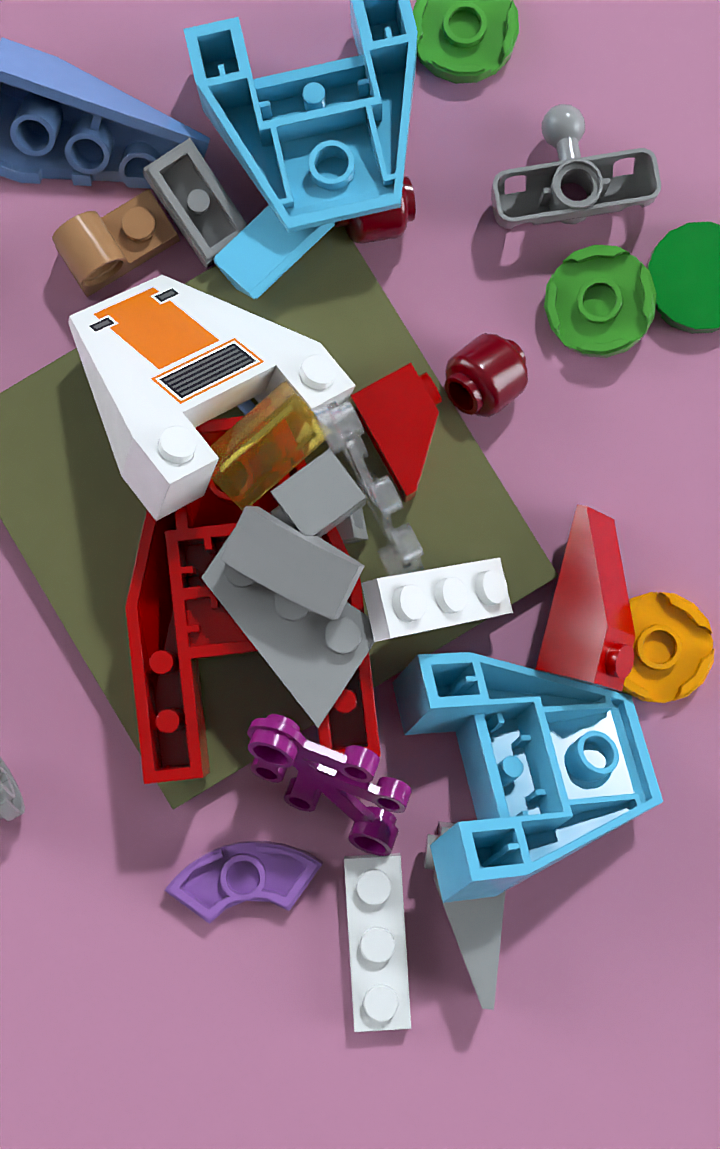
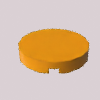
[622,592,715,703]

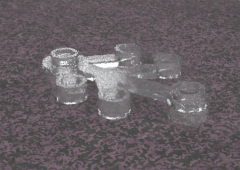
[313,401,425,576]

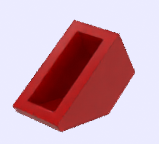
[350,362,442,502]

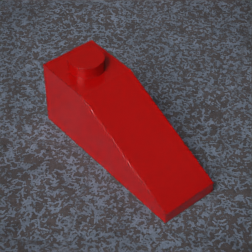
[536,504,636,692]

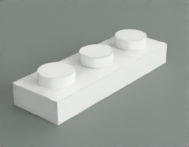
[361,557,513,642]
[344,853,411,1032]

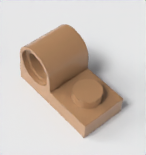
[52,189,180,297]

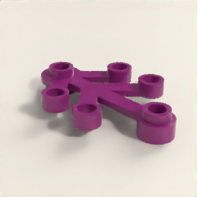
[247,714,412,856]

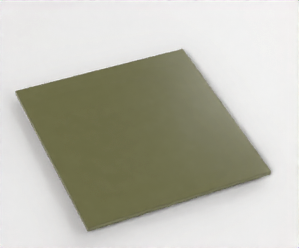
[0,225,559,810]

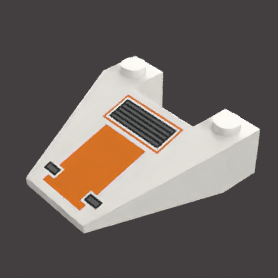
[68,275,356,521]

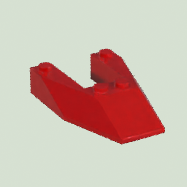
[125,412,381,784]

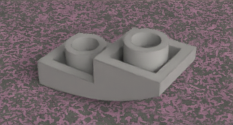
[220,506,364,620]

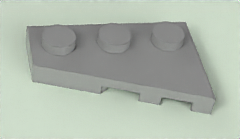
[201,528,375,727]

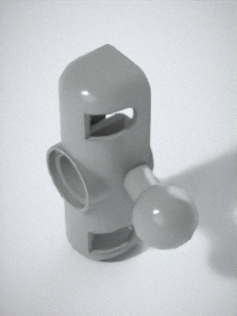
[491,104,661,229]

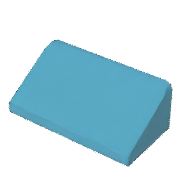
[213,205,335,299]

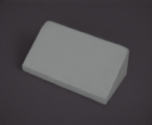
[143,138,247,269]

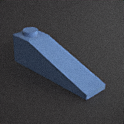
[0,37,210,189]

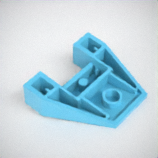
[183,0,418,233]
[392,652,663,903]

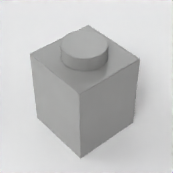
[270,448,366,538]

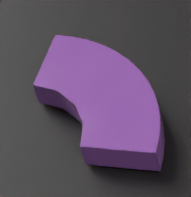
[164,841,323,924]

